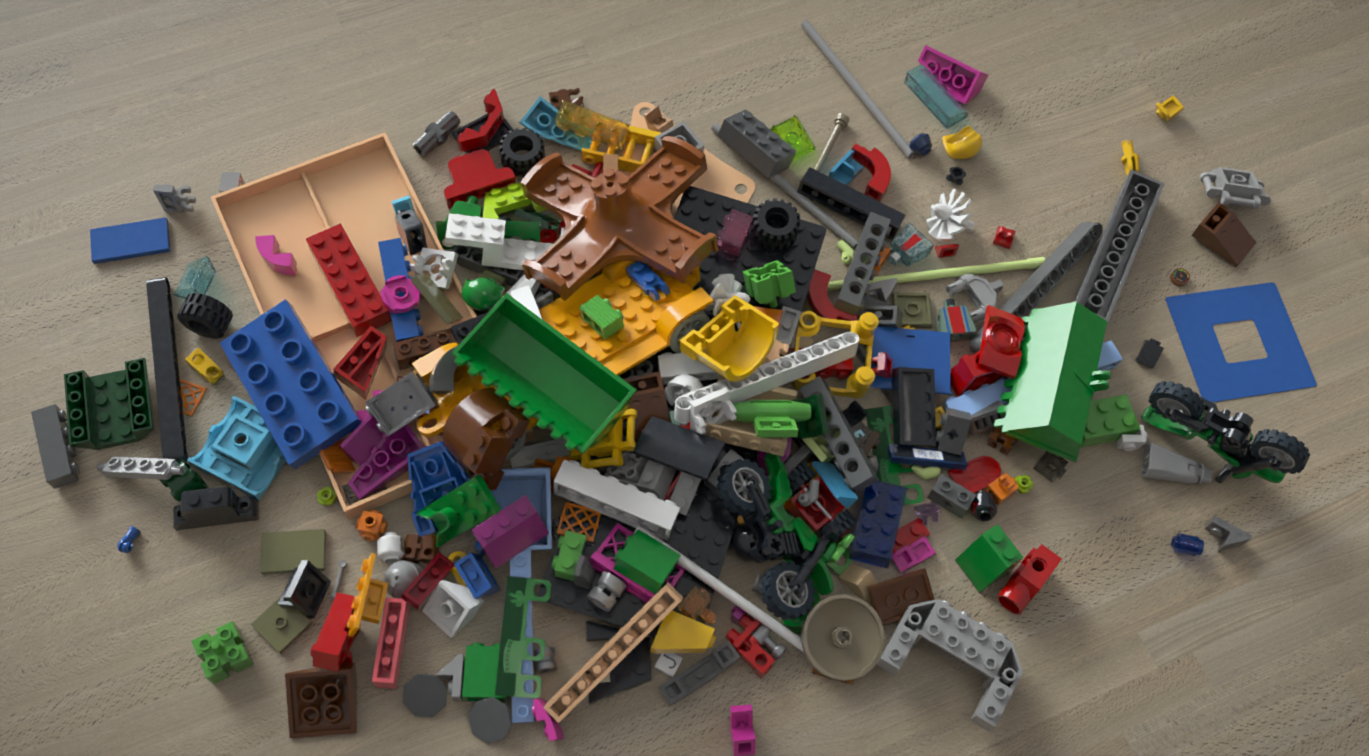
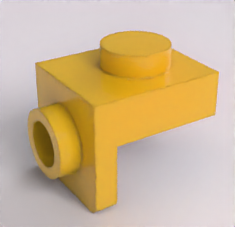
[1155,95,1184,122]

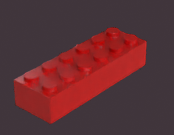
[306,223,392,337]

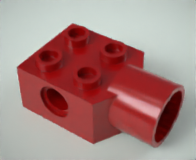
[950,351,1004,397]
[997,544,1062,615]

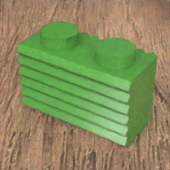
[579,295,624,340]

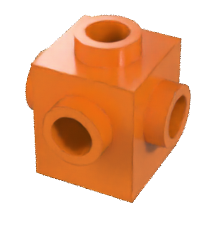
[356,510,388,541]

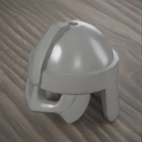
[384,561,424,599]

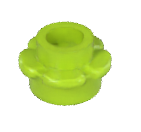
[1015,475,1034,493]
[316,486,337,506]

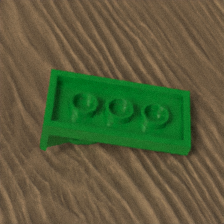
[416,474,502,548]

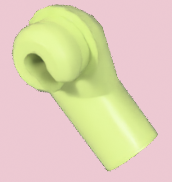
[836,240,854,265]
[911,465,941,480]

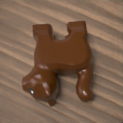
[549,88,584,113]
[987,427,1018,455]

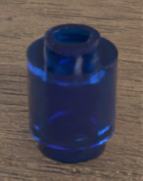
[1171,533,1204,556]

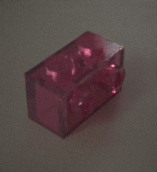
[717,209,753,256]

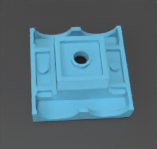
[187,396,286,501]

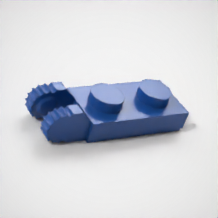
[626,261,670,301]

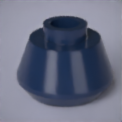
[909,133,932,156]

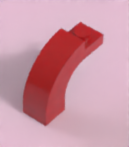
[851,143,891,202]
[807,269,857,321]

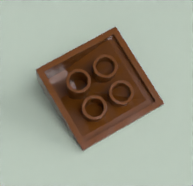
[285,662,357,738]

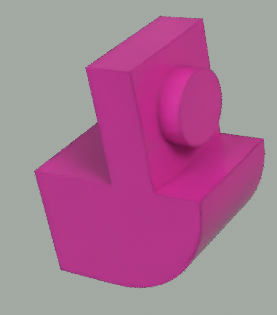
[729,704,756,756]

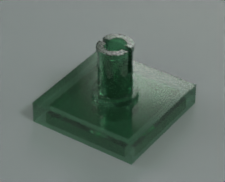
[515,208,561,241]

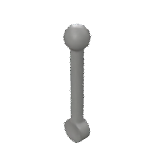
[330,560,347,601]

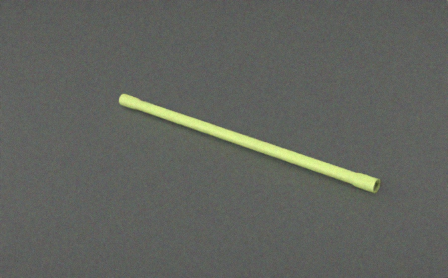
[827,257,1045,291]

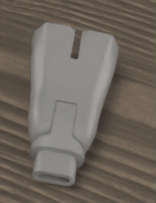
[1141,442,1212,484]

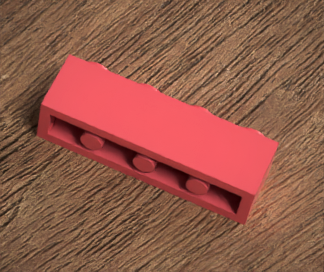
[372,597,410,689]

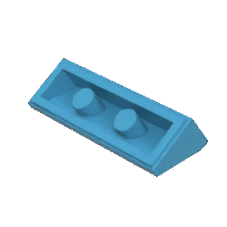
[812,461,858,508]

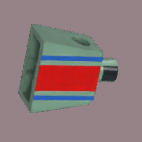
[937,299,977,342]

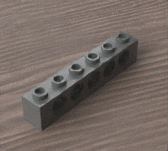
[834,212,892,316]
[800,376,879,492]

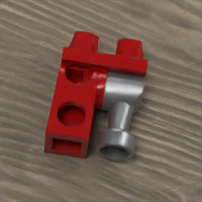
[725,614,788,679]

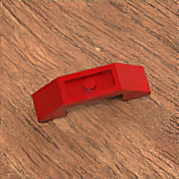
[457,89,504,152]

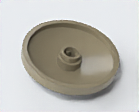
[801,594,885,680]

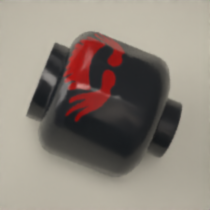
[970,491,997,521]

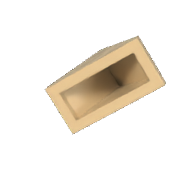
[838,563,878,605]

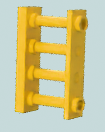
[581,117,661,173]

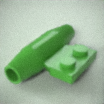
[733,400,811,438]

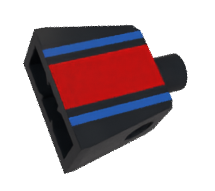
[395,209,428,255]

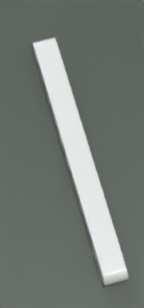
[674,332,859,423]

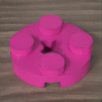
[381,275,421,314]

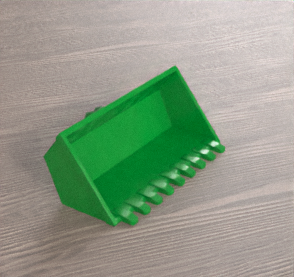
[452,293,636,454]
[994,302,1111,462]

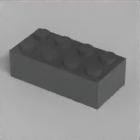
[717,109,797,178]

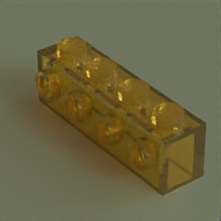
[555,100,630,150]

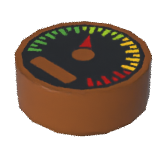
[1170,268,1190,287]

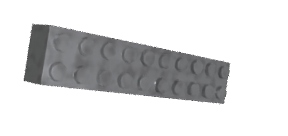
[1073,169,1165,324]

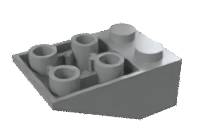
[604,450,677,500]

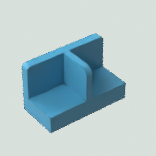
[829,150,863,186]

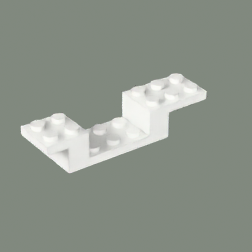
[445,214,565,270]

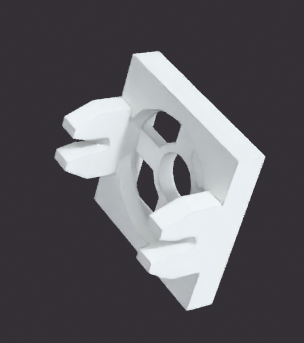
[410,248,458,290]
[690,387,737,434]

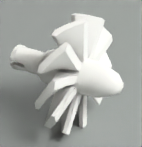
[927,189,975,241]
[704,274,750,328]

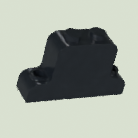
[173,487,259,531]

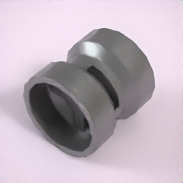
[534,647,557,674]

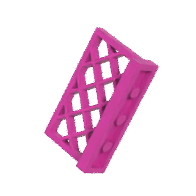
[590,523,686,603]

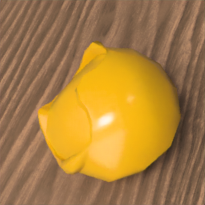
[942,125,983,159]

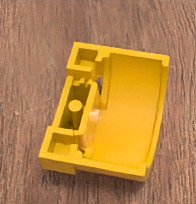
[680,295,779,382]

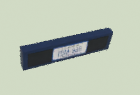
[887,444,967,470]

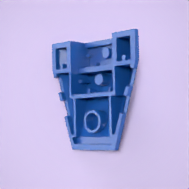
[407,441,470,536]

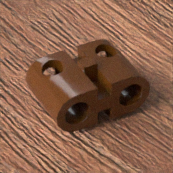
[401,534,439,564]

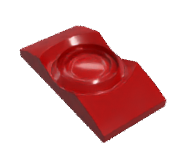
[978,305,1025,379]

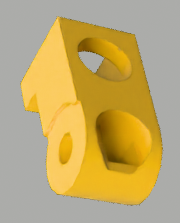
[185,347,224,385]

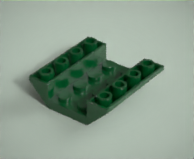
[64,358,154,450]

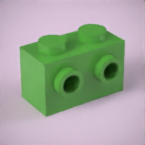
[552,530,586,581]

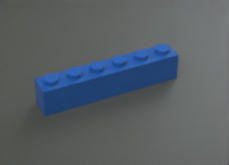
[378,238,424,342]

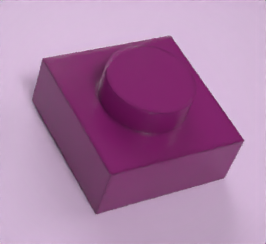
[731,605,748,625]

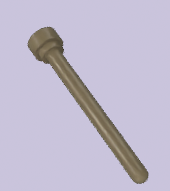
[814,113,850,172]

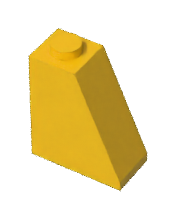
[650,611,716,654]

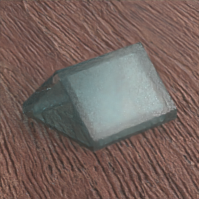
[173,256,216,299]

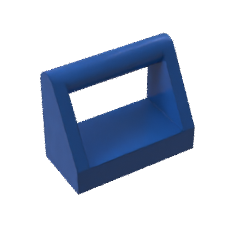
[454,552,501,599]

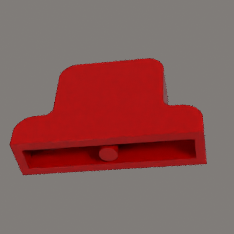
[444,149,516,209]

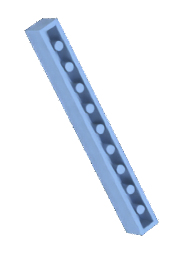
[943,340,1122,415]

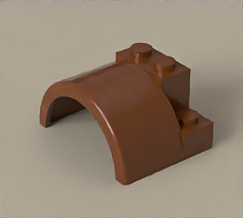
[443,387,530,490]

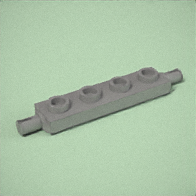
[96,457,186,480]

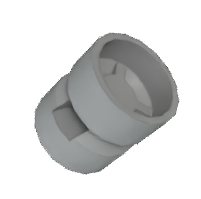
[587,571,626,612]

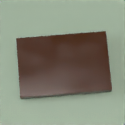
[867,568,935,626]

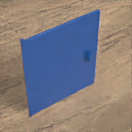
[870,326,952,395]

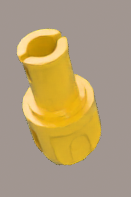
[1121,140,1140,175]

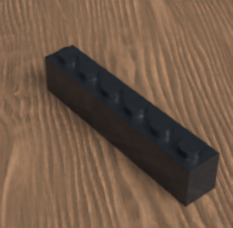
[797,167,906,240]

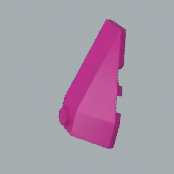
[918,45,989,104]

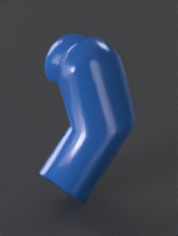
[117,526,140,553]

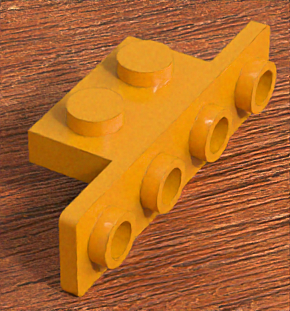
[347,553,388,637]

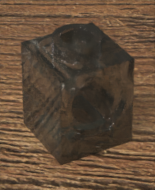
[1033,451,1068,482]

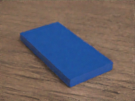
[90,217,170,264]

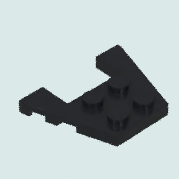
[586,621,652,704]

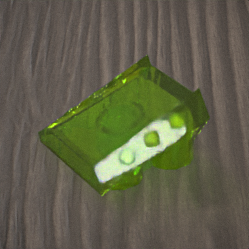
[770,115,815,161]

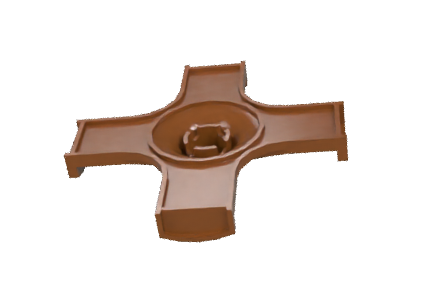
[521,136,718,301]

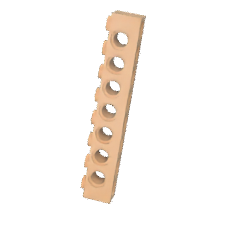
[543,582,683,723]

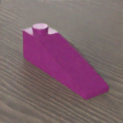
[348,424,425,500]

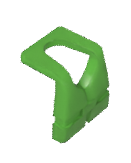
[826,534,855,576]

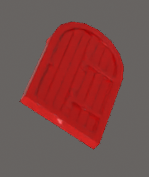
[948,456,1001,493]

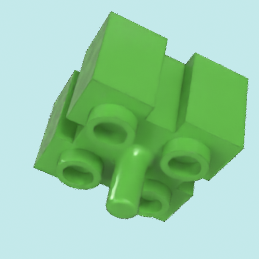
[743,260,796,308]
[192,621,254,684]

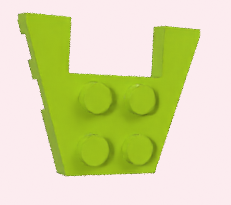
[483,182,548,219]

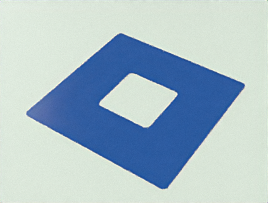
[1165,282,1317,402]

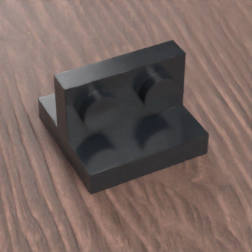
[278,560,331,618]

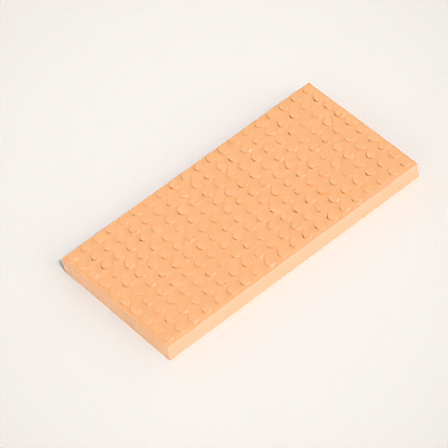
[211,133,534,520]

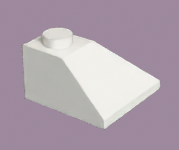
[422,580,484,639]

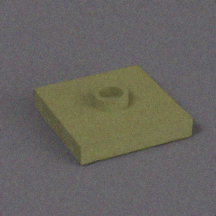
[251,597,312,654]

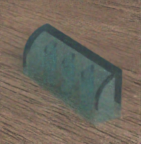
[904,65,968,129]

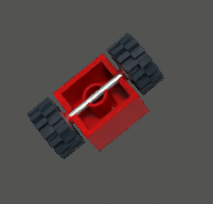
[786,462,858,542]

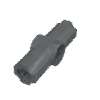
[413,111,461,156]

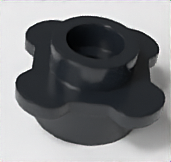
[946,167,966,185]

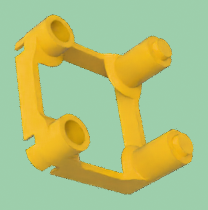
[792,311,879,398]

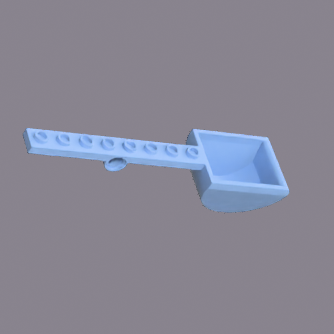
[488,467,552,723]

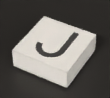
[654,653,683,678]

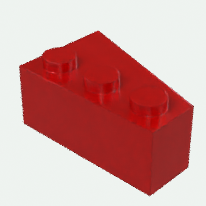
[333,326,387,400]
[310,592,361,672]

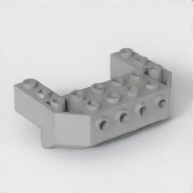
[876,599,1023,732]

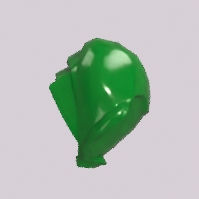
[461,277,505,311]

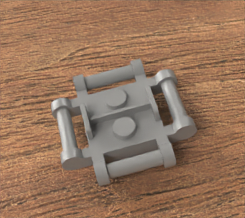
[1200,167,1271,210]

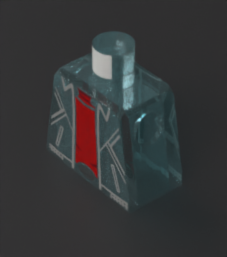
[888,222,934,267]

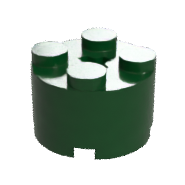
[159,459,208,502]

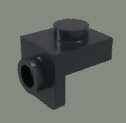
[1135,338,1164,368]
[842,401,867,429]

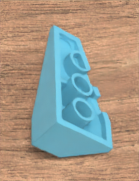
[519,96,593,151]

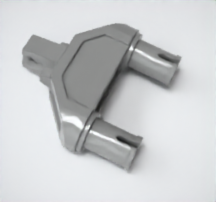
[945,274,1004,324]

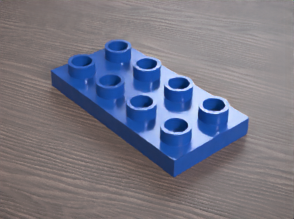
[220,299,362,469]

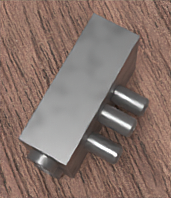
[365,369,439,436]

